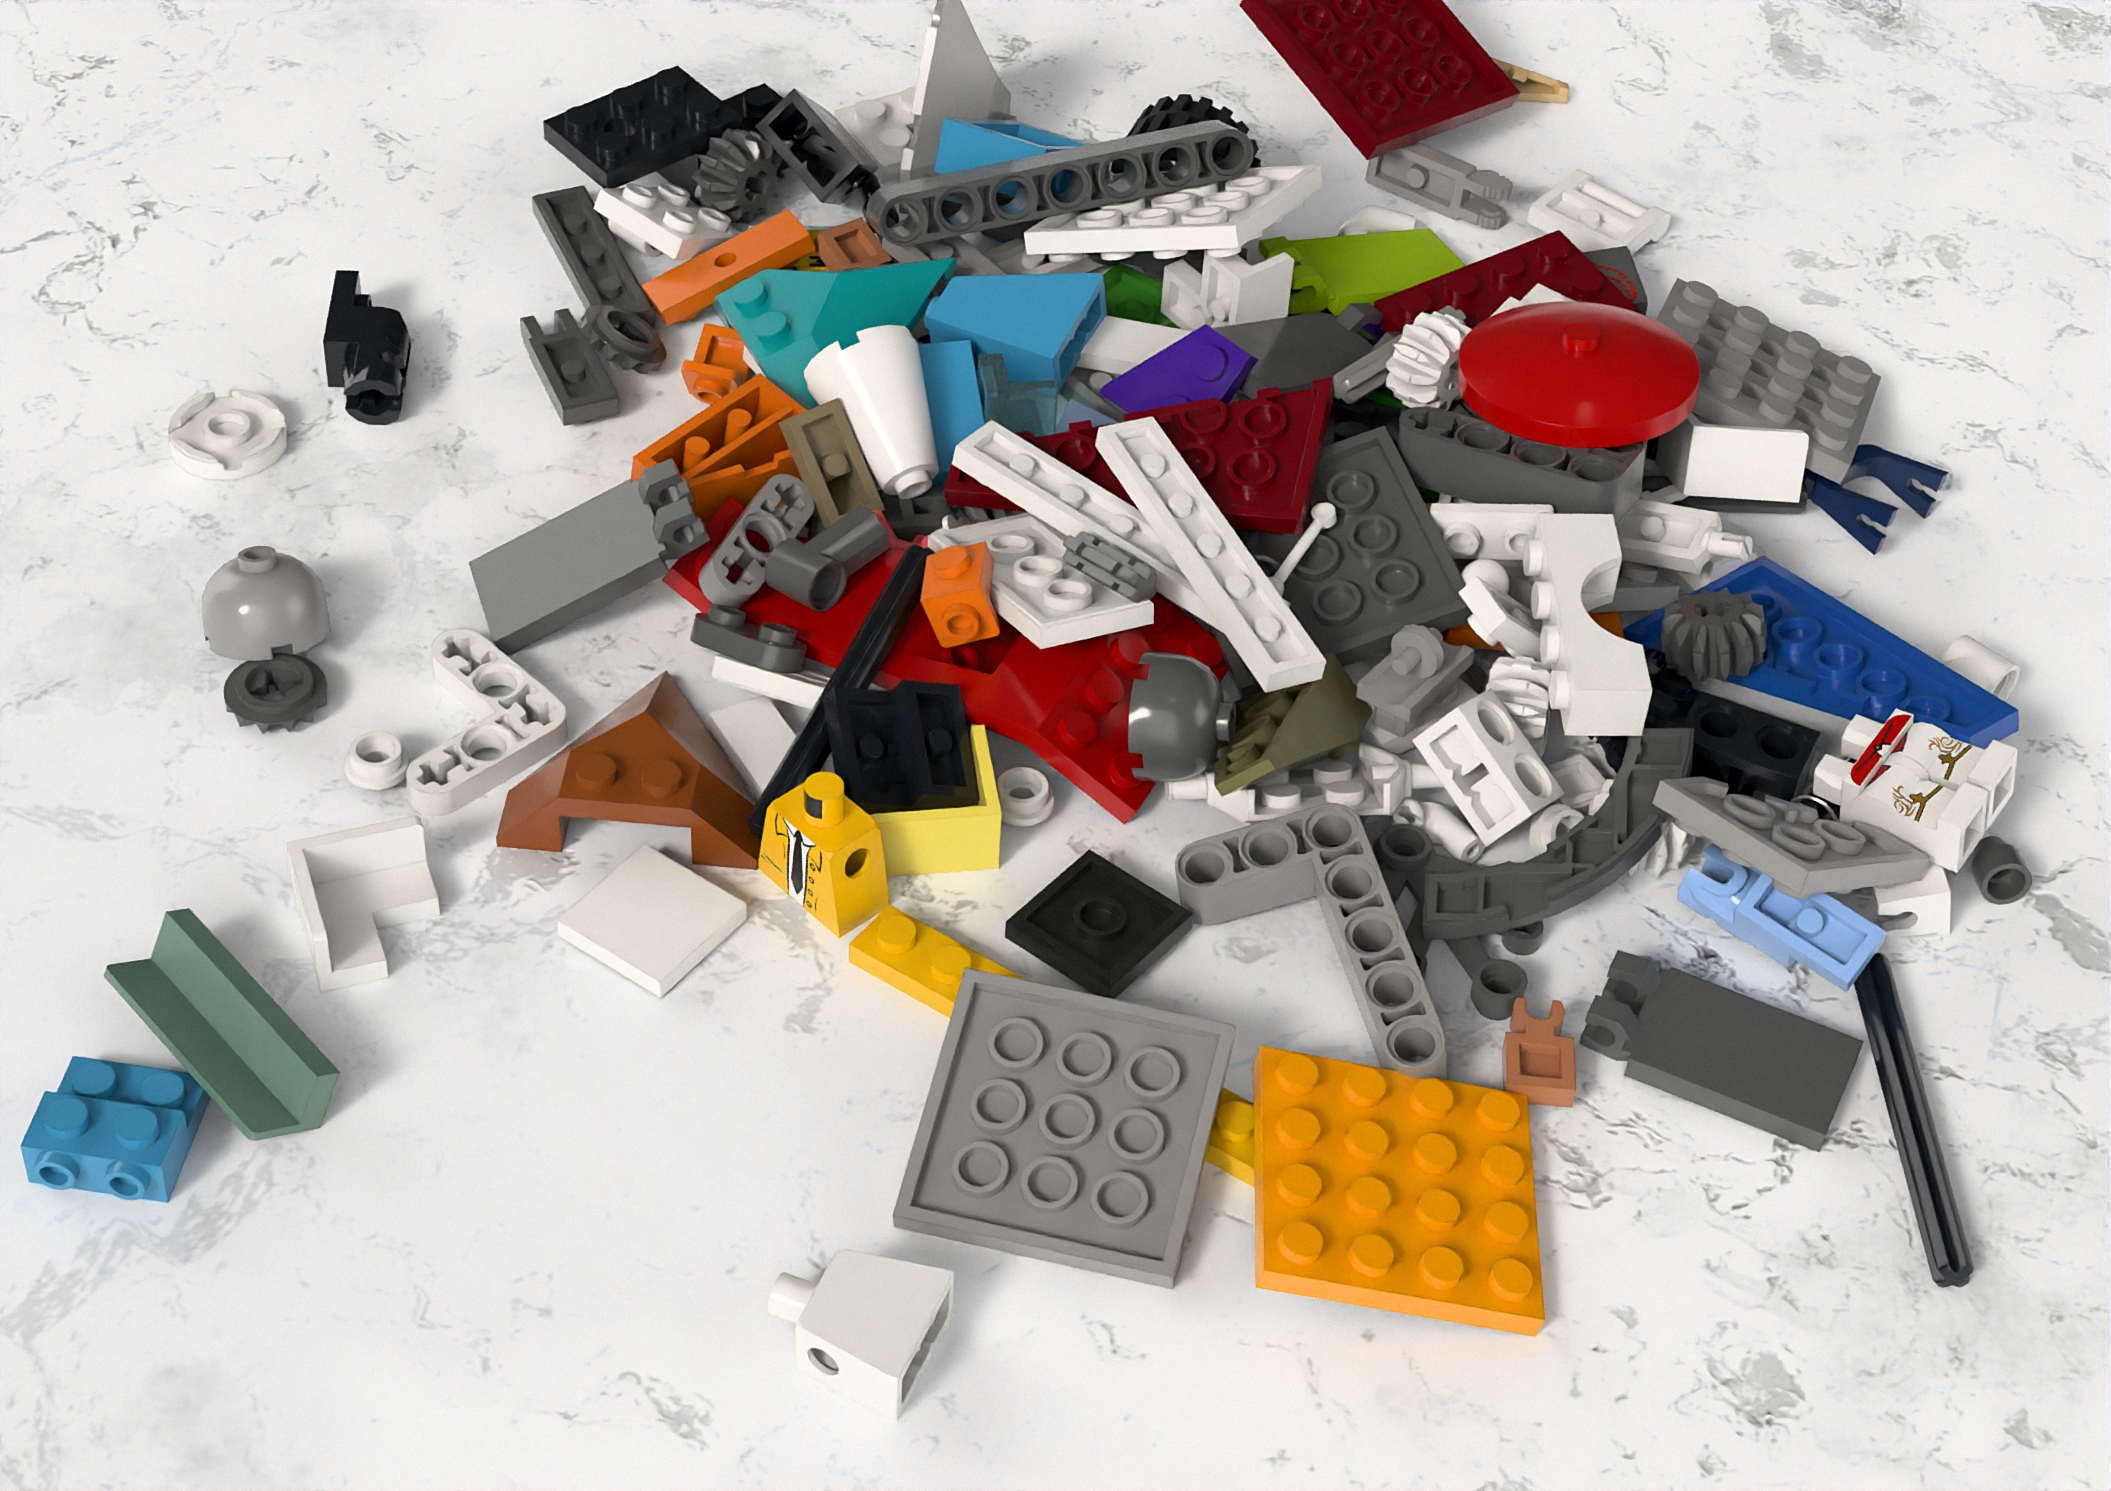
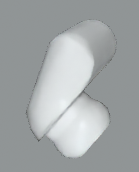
[1337,205,1415,236]
[1389,799,1485,864]

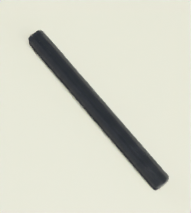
[747,544,936,839]
[1854,953,1974,1288]

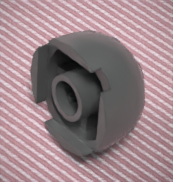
[1128,651,1236,783]

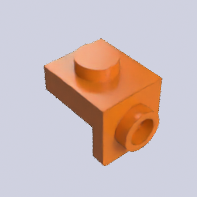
[681,323,754,405]
[920,541,1001,648]

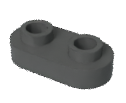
[690,604,807,673]

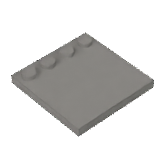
[892,968,1236,1289]

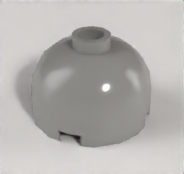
[202,546,331,661]

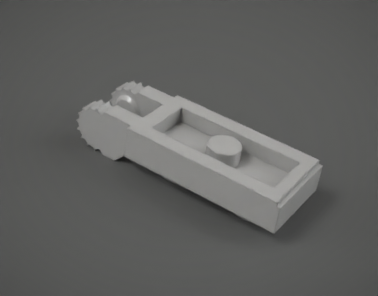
[1365,142,1513,230]

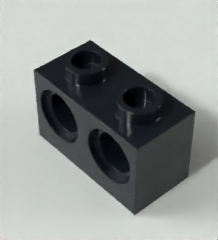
[1681,690,1821,802]

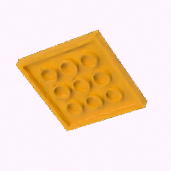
[1253,1046,1545,1337]

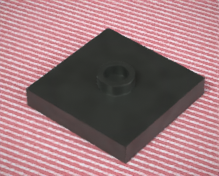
[1005,849,1193,999]

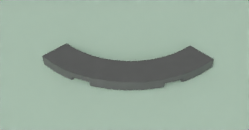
[1422,728,1694,940]

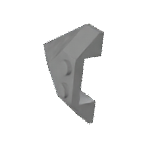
[899,0,1017,215]

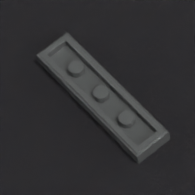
[532,185,656,329]

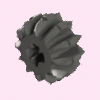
[691,128,785,224]
[1660,588,1767,682]

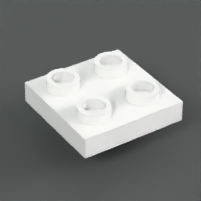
[593,182,741,260]

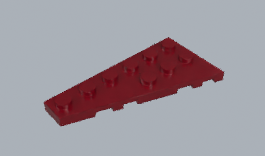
[943,377,1335,535]

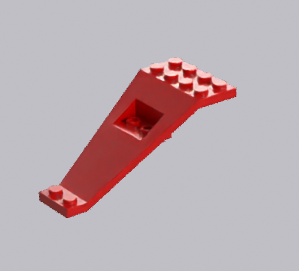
[662,496,1228,824]

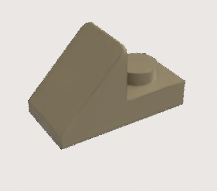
[778,398,885,529]

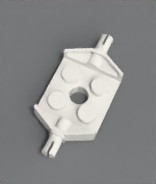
[1165,742,1445,826]

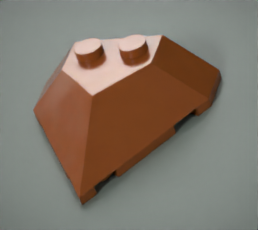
[496,670,762,870]

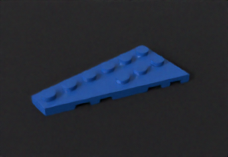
[1623,555,2019,750]

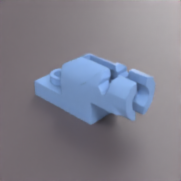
[1677,843,1886,993]

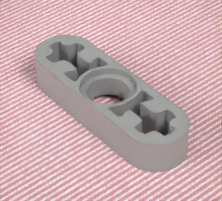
[699,474,815,608]

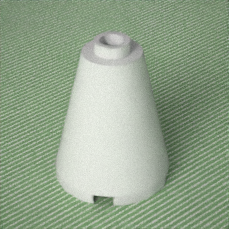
[804,325,939,499]

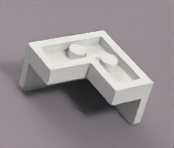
[1160,249,1294,331]
[1655,412,1809,503]
[286,815,440,993]

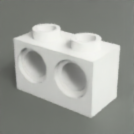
[1412,688,1565,847]

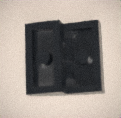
[823,680,980,815]

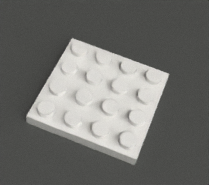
[1024,165,1323,262]

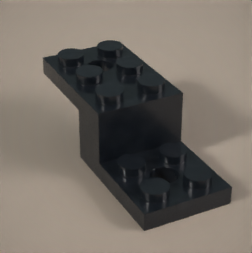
[543,65,808,206]

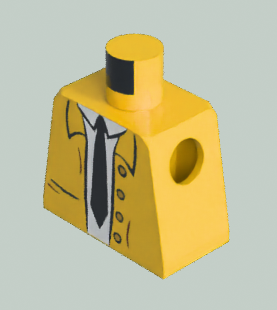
[758,771,889,938]

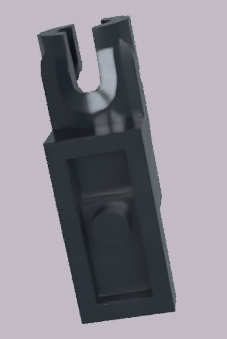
[323,270,411,425]

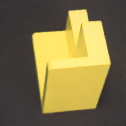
[869,724,1002,877]

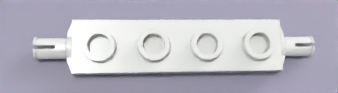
[1616,499,1753,575]

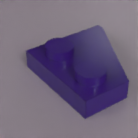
[1099,324,1258,413]

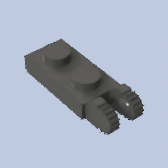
[520,308,620,426]

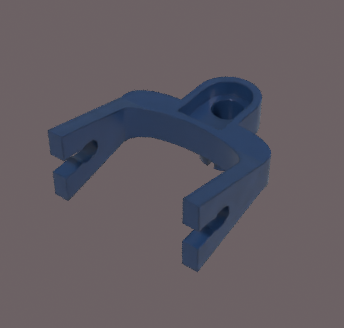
[1802,444,1949,555]

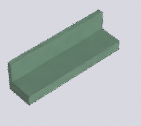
[104,908,340,1141]

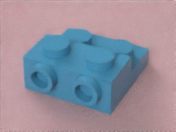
[20,1056,211,1203]

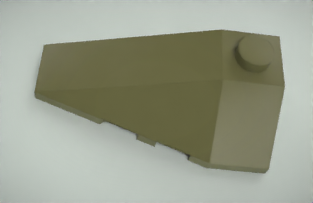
[1214,651,1373,796]

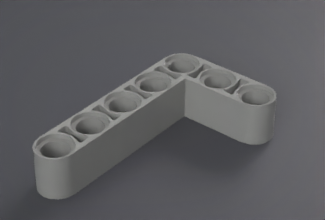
[1175,803,1448,1080]

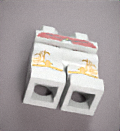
[1813,708,2018,873]

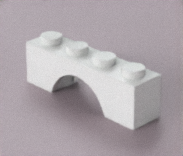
[1523,513,1652,736]

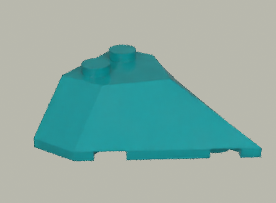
[712,258,958,410]

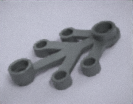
[1372,824,1544,1021]

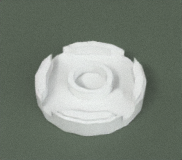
[168,389,288,480]

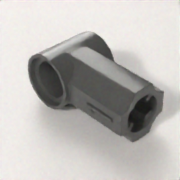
[765,505,890,612]

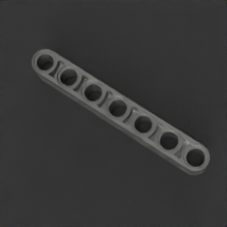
[866,120,1254,246]

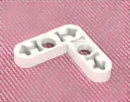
[406,628,568,817]

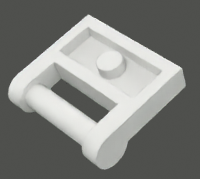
[1527,169,1671,256]

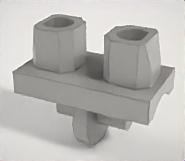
[1356,624,1474,737]

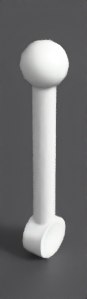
[1267,503,1337,596]

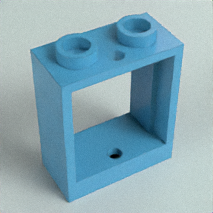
[934,118,1110,198]

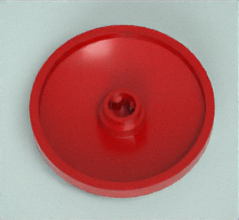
[1457,301,1701,448]

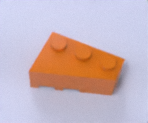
[631,373,807,529]

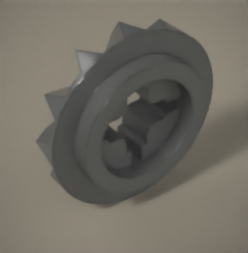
[580,305,667,375]
[223,653,327,734]

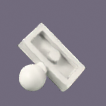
[1458,559,1543,662]

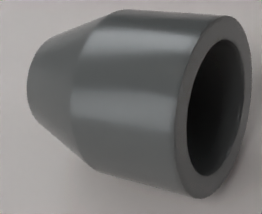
[1971,836,2032,905]

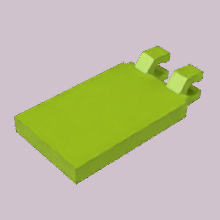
[1258,228,1466,316]

